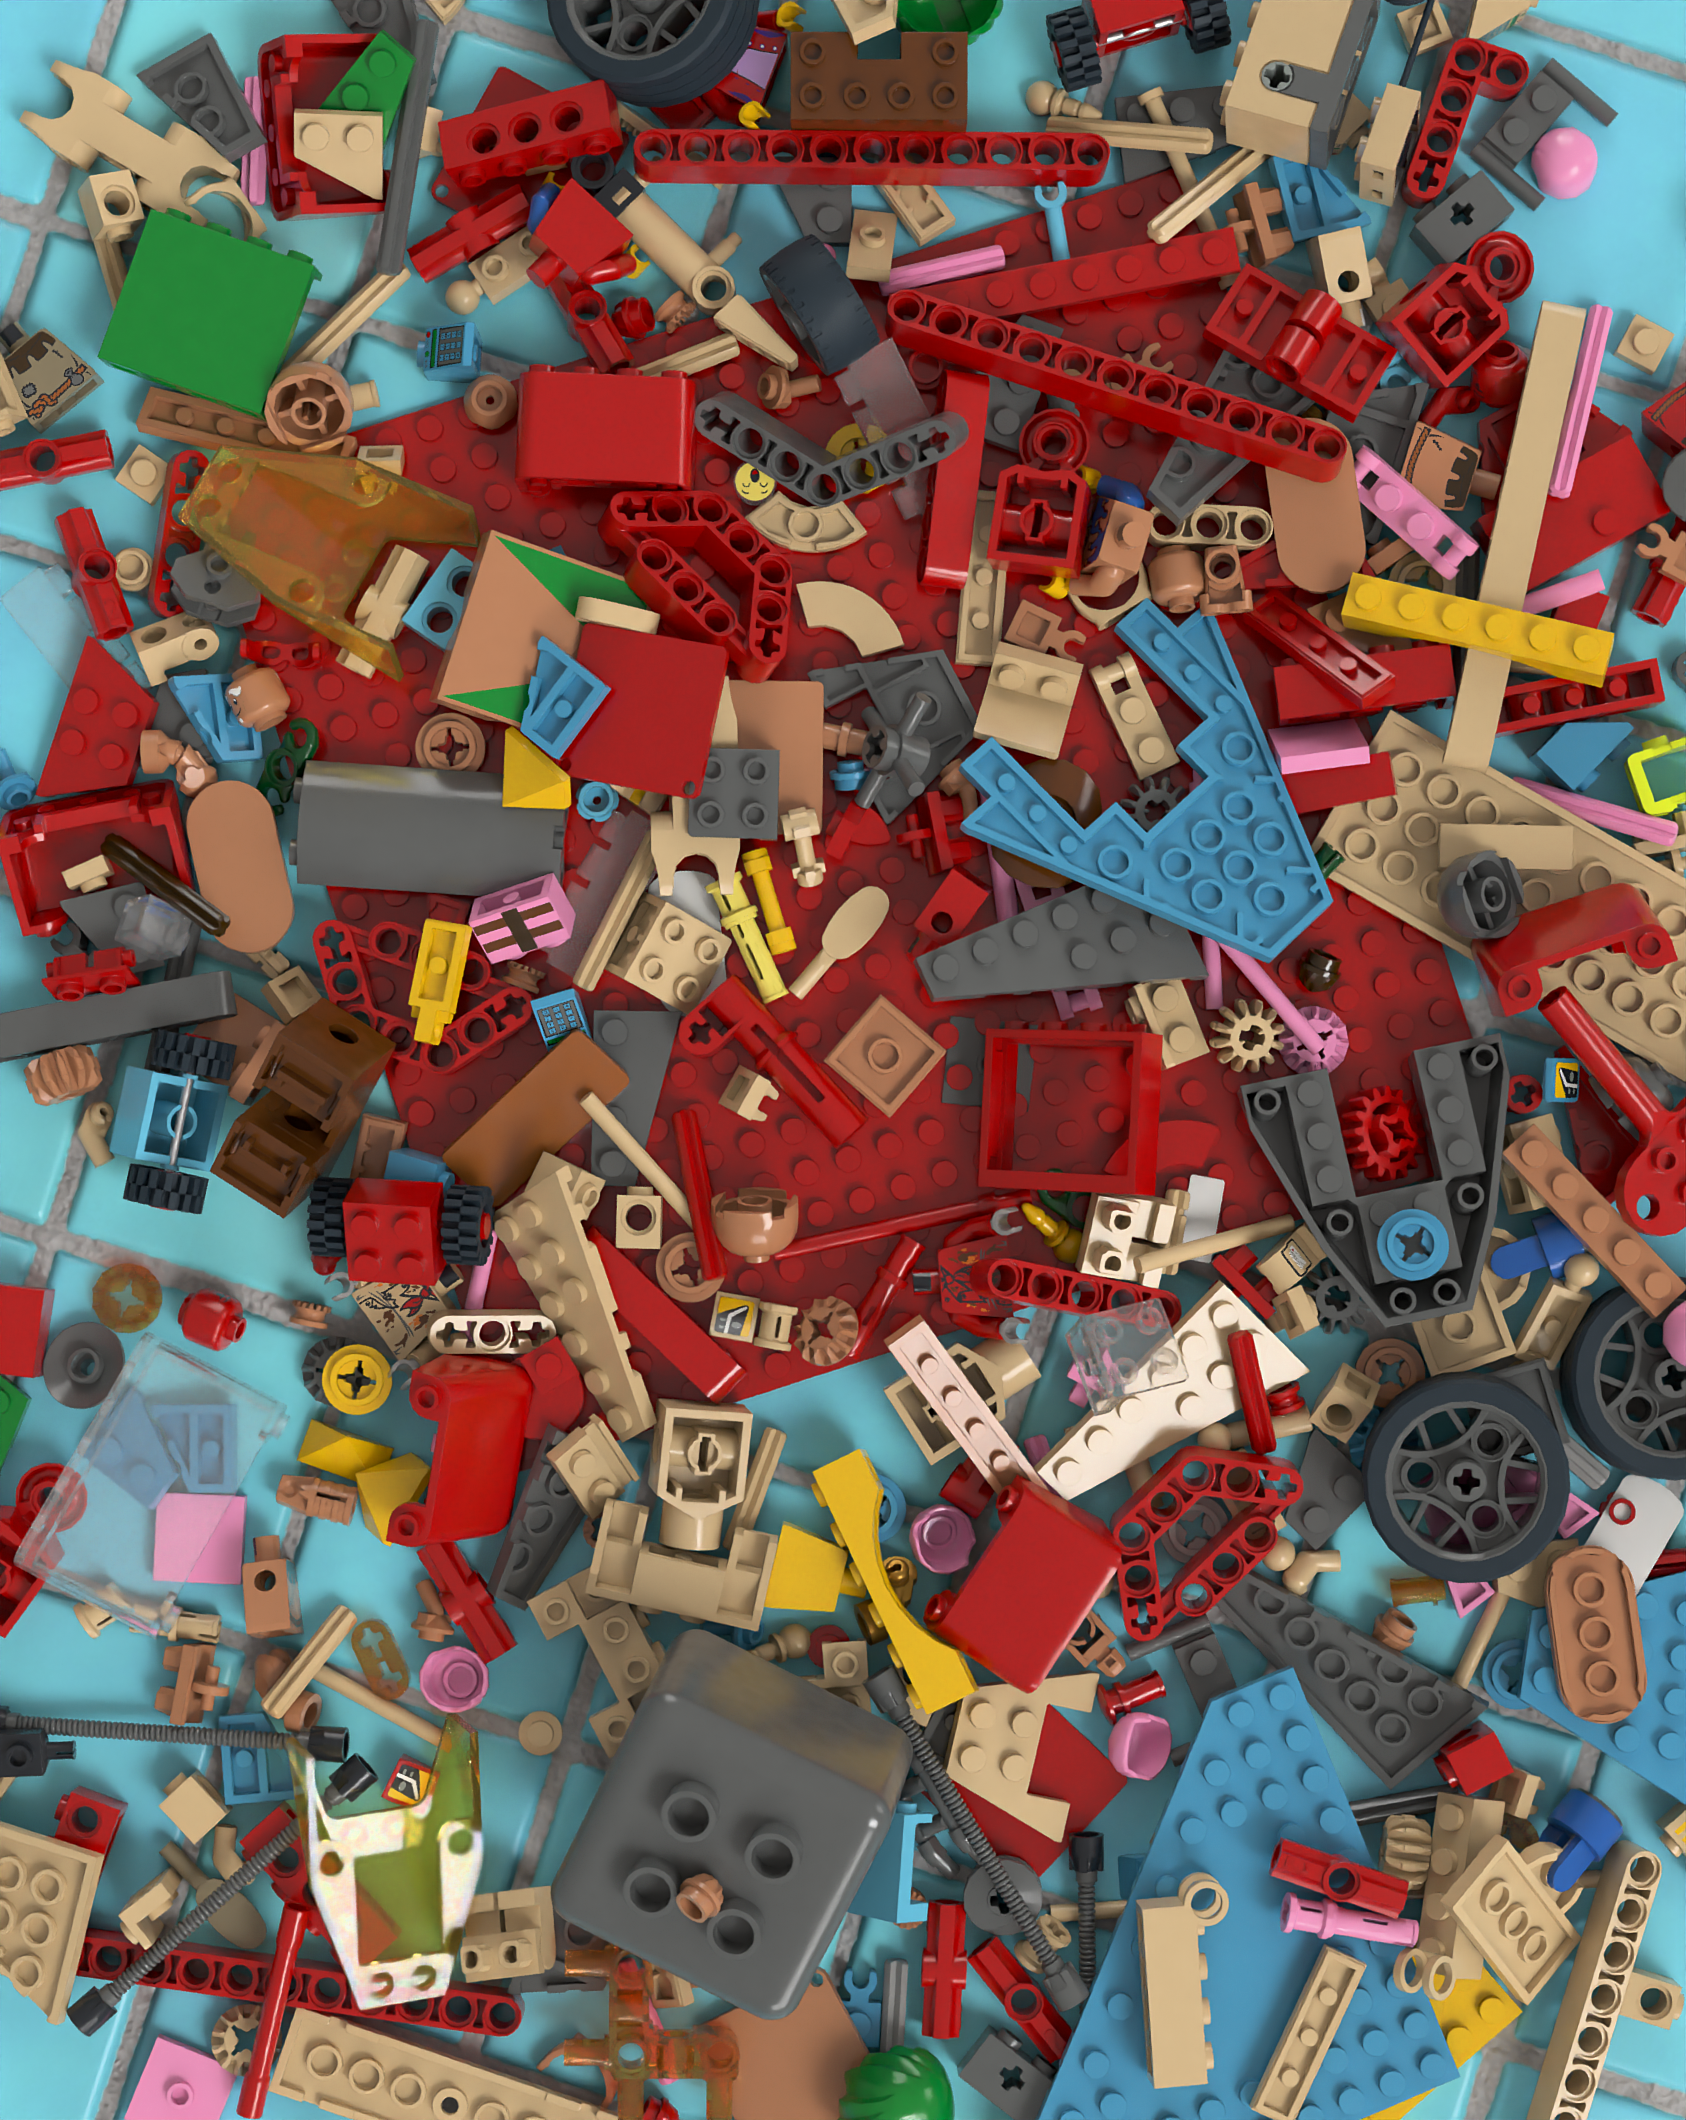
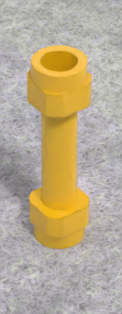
[741,848,797,956]

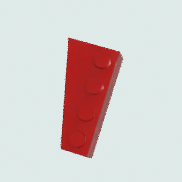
[1272,640,1457,726]

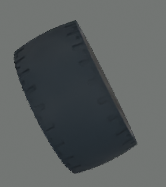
[759,234,880,376]

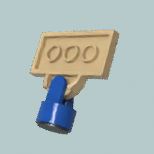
[1411,1211,1590,1377]
[1440,1788,1623,2006]

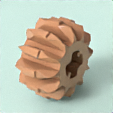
[24,1044,103,1106]

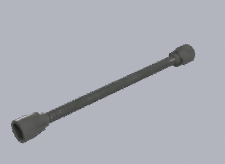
[862,1665,1090,2012]

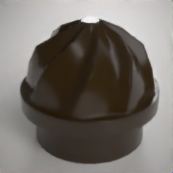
[1299,948,1342,992]

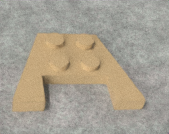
[942,1670,1100,1842]

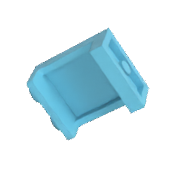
[847,1800,933,1924]

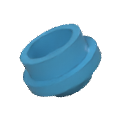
[829,759,872,791]

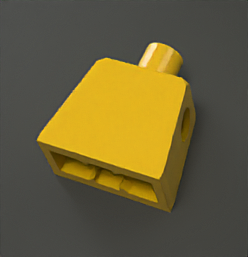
[764,1521,867,1612]

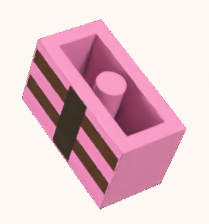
[468,873,576,964]

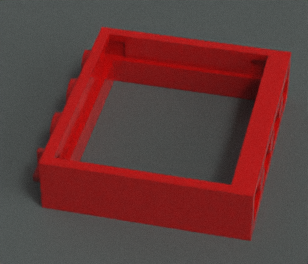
[978,1021,1163,1196]

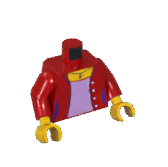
[702,1,807,130]

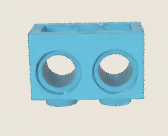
[402,548,473,652]

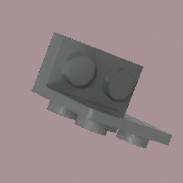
[688,748,780,841]

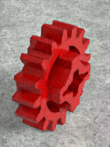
[1341,1085,1426,1182]

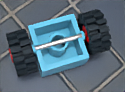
[109,1029,237,1214]

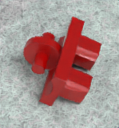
[896,791,972,876]
[1208,1244,1284,1320]

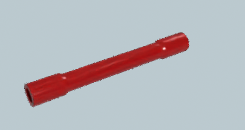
[236,1901,310,2119]

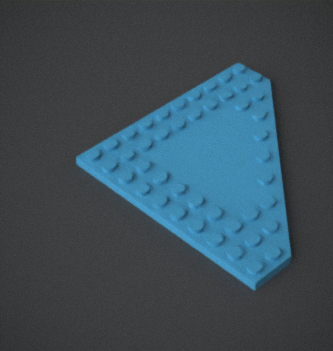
[1035,1665,1461,2120]

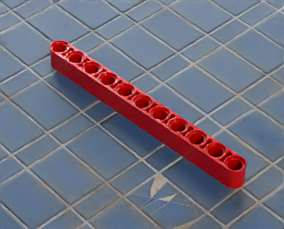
[633,129,1110,187]
[885,289,1347,483]
[76,1927,525,2037]

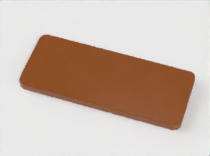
[442,1029,629,1206]

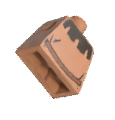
[1401,421,1501,511]
[242,1535,304,1639]

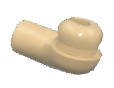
[78,1101,115,1168]
[1282,1550,1341,1596]
[212,1824,256,1885]

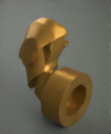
[854,1556,917,1646]

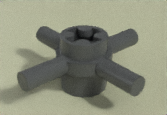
[854,692,932,809]

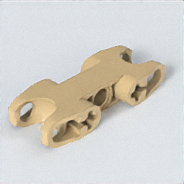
[19,60,241,227]
[650,676,740,896]

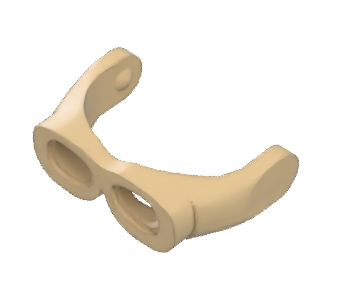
[183,177,267,241]
[1067,563,1152,631]

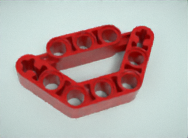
[597,491,793,683]
[312,919,535,1075]
[1109,1445,1304,1641]

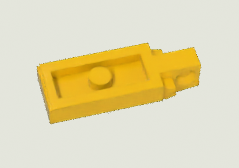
[408,918,473,1045]

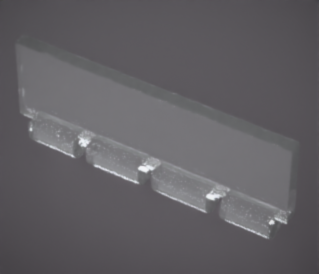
[835,337,932,520]
[0,563,154,691]
[539,809,657,977]

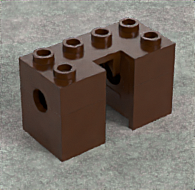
[790,32,968,132]
[210,997,397,1219]

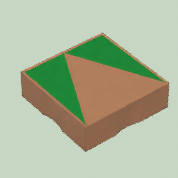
[429,530,651,728]

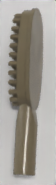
[159,1840,267,1950]

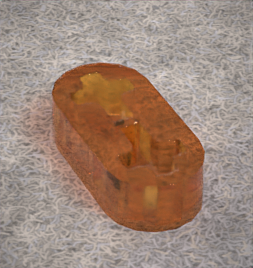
[351,1618,411,1700]

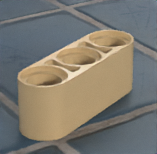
[1148,504,1273,553]

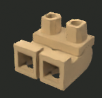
[1075,1193,1177,1289]
[456,1886,556,1983]

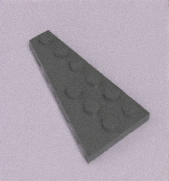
[1146,271,1316,526]
[913,885,1209,1002]
[1216,1570,1489,1790]

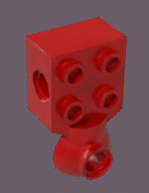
[1375,231,1534,389]
[986,408,1092,579]
[0,1463,87,1638]

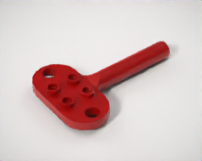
[1538,986,1686,1237]

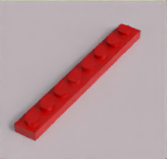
[889,227,1241,331]

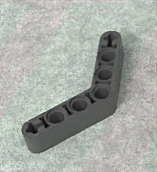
[695,391,969,507]

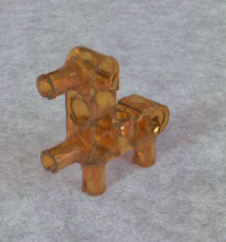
[564,1943,740,2120]

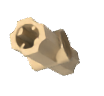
[336,544,431,679]

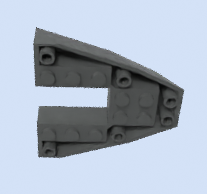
[1237,1033,1510,1328]

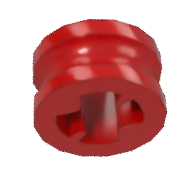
[1266,1381,1305,1416]

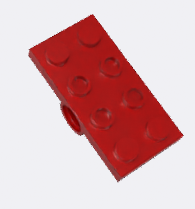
[1202,263,1398,424]

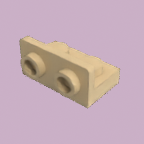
[118,1866,183,1950]

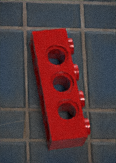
[438,79,624,187]
[1495,658,1665,738]
[239,1800,402,1974]

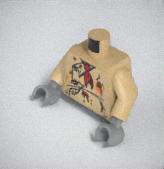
[324,1264,464,1390]

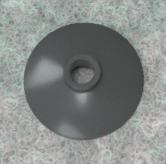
[43,1322,125,1409]

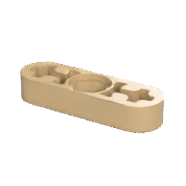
[426,1309,556,1354]

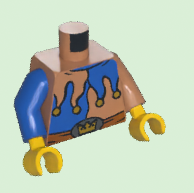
[1038,465,1154,599]

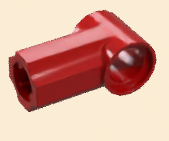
[939,1444,1020,1519]

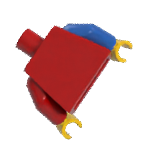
[526,171,651,289]

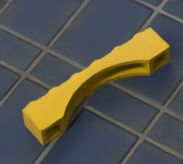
[1341,572,1615,688]
[811,1449,979,1715]

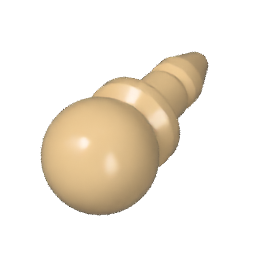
[1025,80,1102,119]
[748,1624,811,1663]

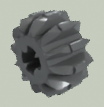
[1119,776,1185,833]
[1302,1261,1370,1335]

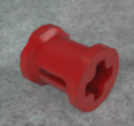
[1506,1074,1543,1114]

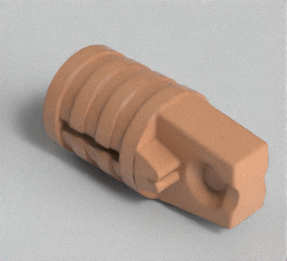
[276,1475,359,1526]

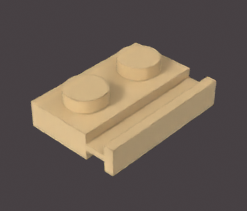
[545,1414,640,1520]

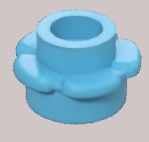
[576,781,619,822]

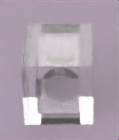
[114,894,192,961]

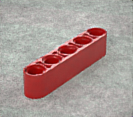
[917,369,990,590]
[585,1225,748,1405]
[970,1258,1182,1330]

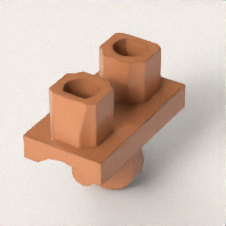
[1221,182,1295,270]
[154,1643,230,1726]

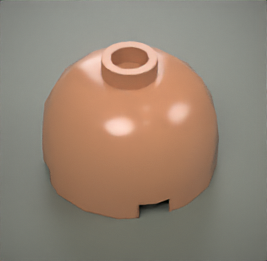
[264,361,354,453]
[711,1187,799,1263]

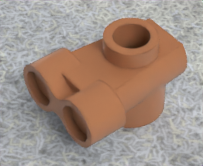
[1199,545,1253,616]

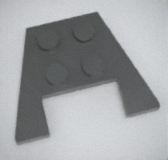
[807,649,978,825]

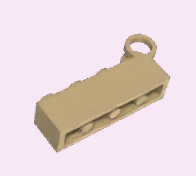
[1393,1792,1505,2001]
[1135,1872,1229,2089]

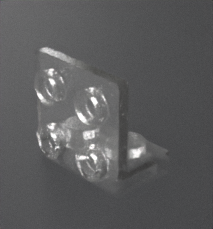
[1065,1298,1189,1416]

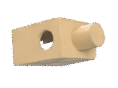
[1305,226,1373,327]

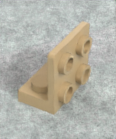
[973,641,1084,760]
[604,891,732,1015]
[1124,980,1210,1071]

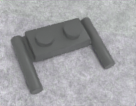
[1468,58,1619,211]
[1124,1613,1237,1767]

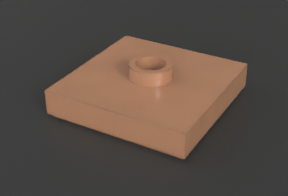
[823,994,947,1118]

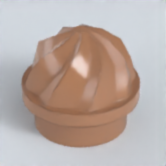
[1372,1607,1417,1652]
[676,1873,724,1923]

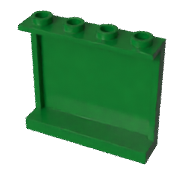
[97,208,323,422]

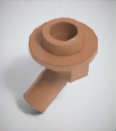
[757,365,822,409]
[937,758,978,821]
[411,1579,454,1642]

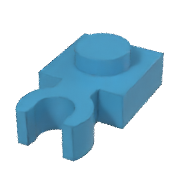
[841,1967,881,2048]

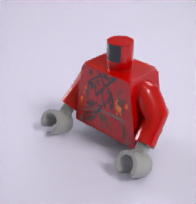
[912,1206,1030,1344]

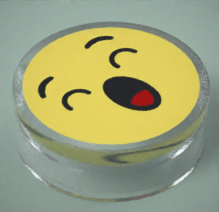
[733,462,777,505]

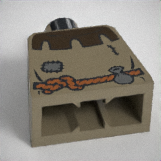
[0,322,104,434]

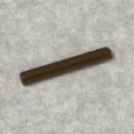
[100,833,231,937]

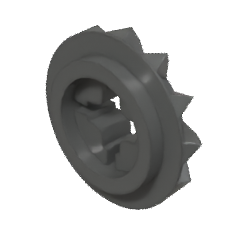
[301,1336,371,1407]

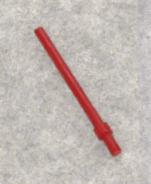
[774,1189,1033,1261]

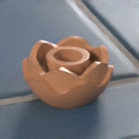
[464,374,518,430]

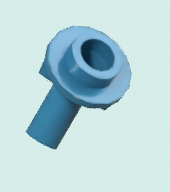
[0,749,37,810]
[700,1620,764,1651]

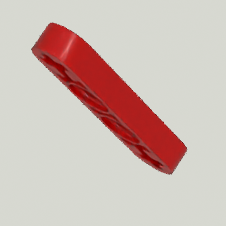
[148,450,211,619]

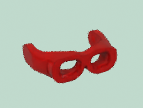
[240,638,322,668]

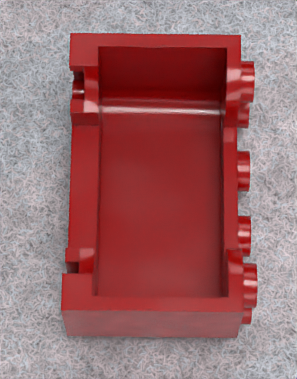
[515,364,698,493]

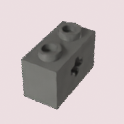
[1409,170,1515,266]
[957,2025,1057,2120]

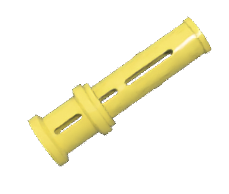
[704,871,789,1004]

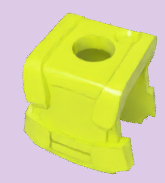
[1624,735,1686,817]

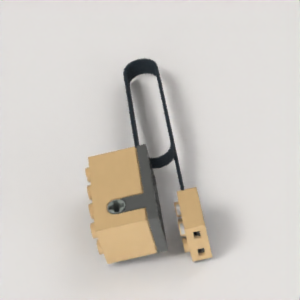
[1219,0,1435,207]

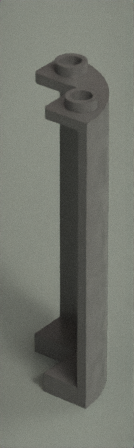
[289,760,569,896]

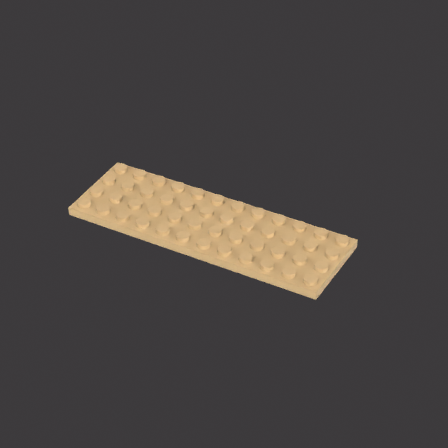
[1311,710,1686,1083]

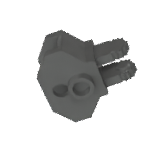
[170,524,261,628]

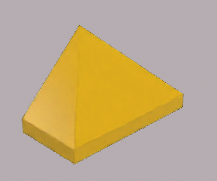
[502,726,571,809]
[297,1419,394,1482]
[355,1452,431,1547]

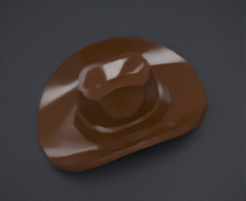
[990,759,1102,889]

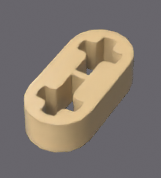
[575,596,660,635]

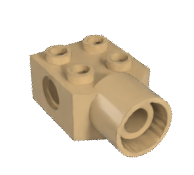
[883,1338,1042,1465]
[648,1398,753,1550]

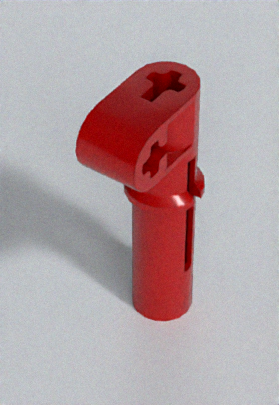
[678,974,869,1149]

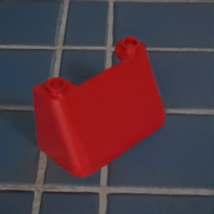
[257,33,391,221]
[0,779,196,938]
[1471,883,1678,1017]
[386,1354,532,1547]
[922,1474,1122,1694]

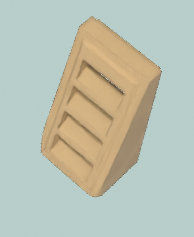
[713,294,798,372]

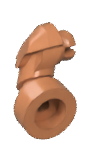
[140,730,219,799]
[254,1648,322,1734]

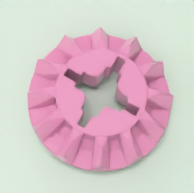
[1278,1006,1349,1074]

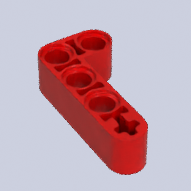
[1401,37,1529,209]

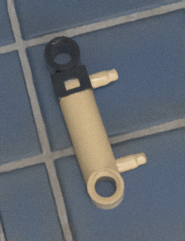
[571,152,742,316]

